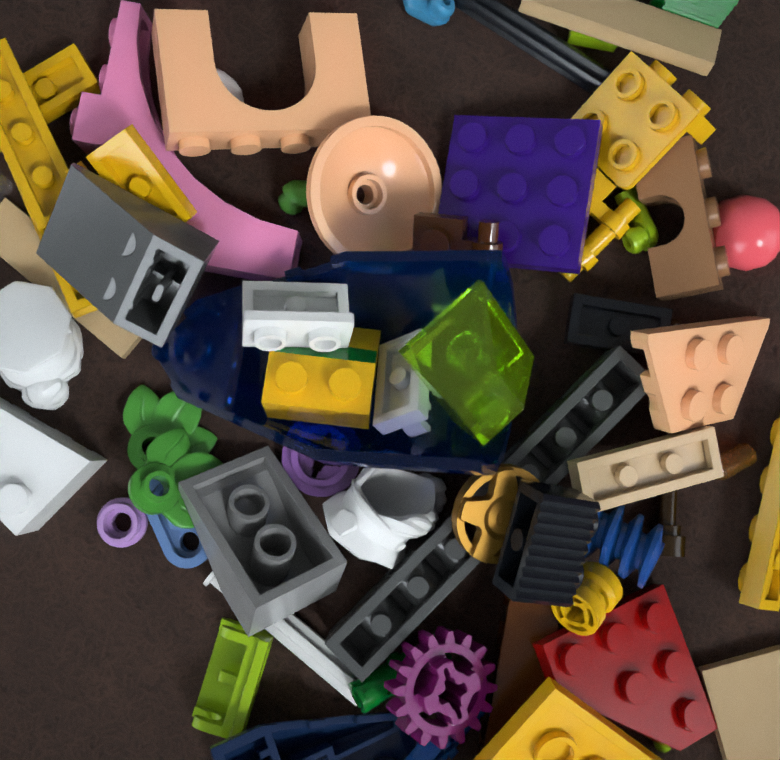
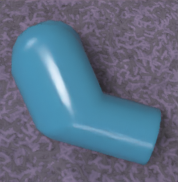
[402,0,455,27]

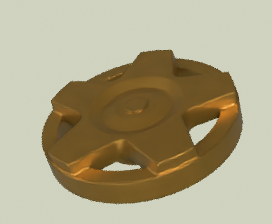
[452,463,540,564]

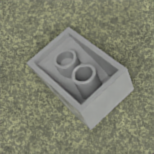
[178,446,347,637]

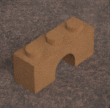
[636,135,731,301]

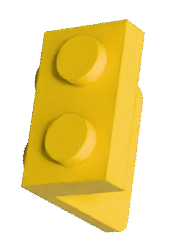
[571,51,716,190]

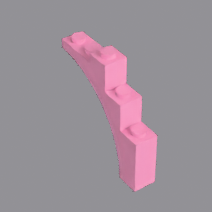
[70,0,302,282]

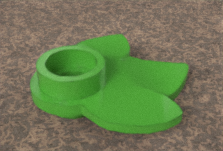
[123,385,217,469]
[128,428,223,529]

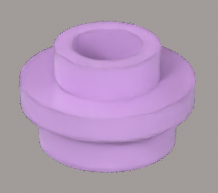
[97,497,148,548]

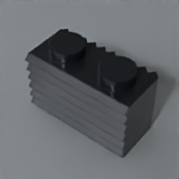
[492,479,601,607]

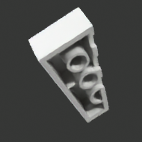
[0,397,107,536]

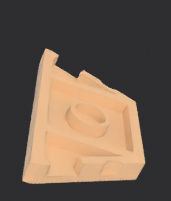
[630,316,770,433]

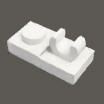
[373,328,432,437]

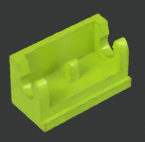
[192,617,274,739]

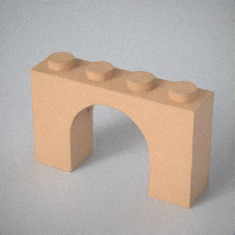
[151,9,371,157]

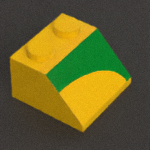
[261,327,381,429]

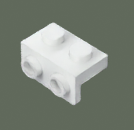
[242,281,354,352]

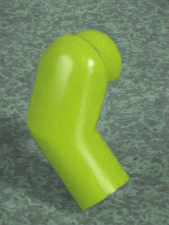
[614,186,659,254]

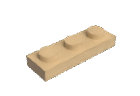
[567,426,724,512]

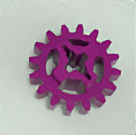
[384,626,498,749]

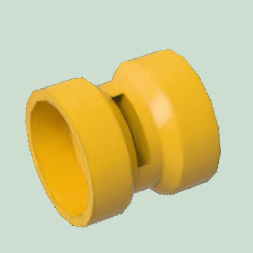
[551,561,623,636]

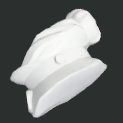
[0,281,84,410]
[323,460,447,569]

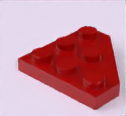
[532,584,718,751]

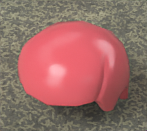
[712,195,780,271]

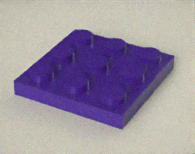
[438,115,603,274]

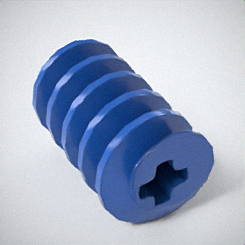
[584,505,665,589]

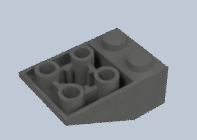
[36,163,219,348]

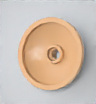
[306,115,442,270]

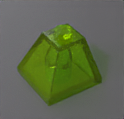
[398,279,534,446]

